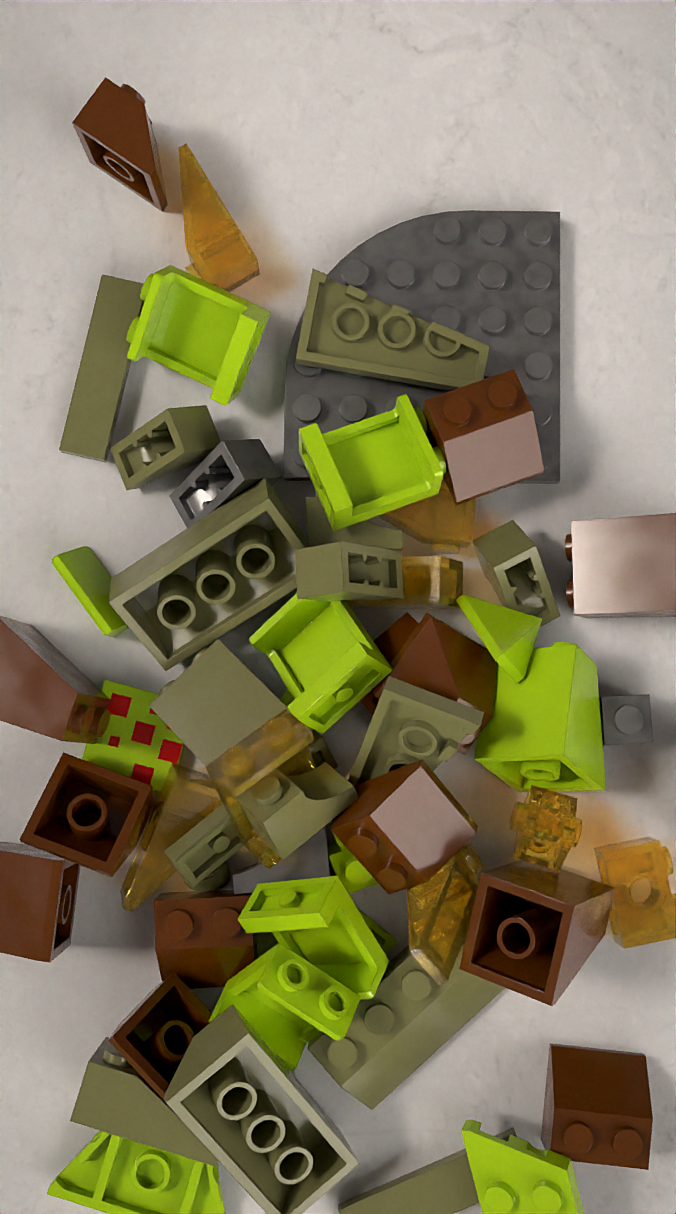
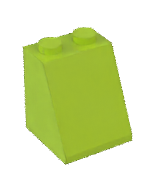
[474,642,606,792]

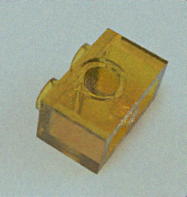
[594,836,676,949]

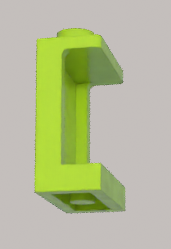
[126,265,271,406]
[299,394,447,531]
[249,592,393,734]
[238,876,389,1000]
[208,942,361,1071]

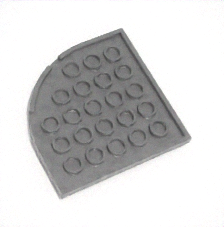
[283,210,560,484]

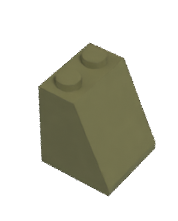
[149,639,309,794]

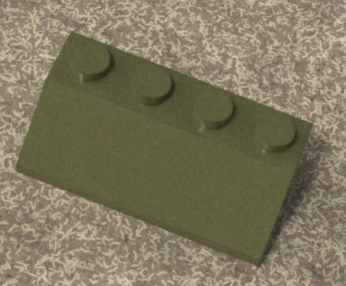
[108,478,310,671]
[308,908,505,1110]
[163,1004,360,1214]

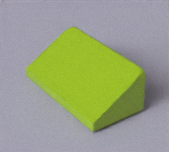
[51,546,129,638]

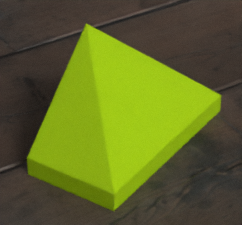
[456,594,542,683]

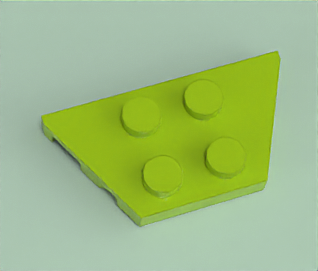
[461,1119,585,1214]
[47,1130,226,1214]

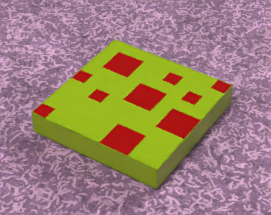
[82,679,185,795]

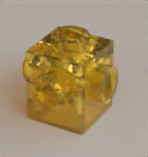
[509,785,583,871]

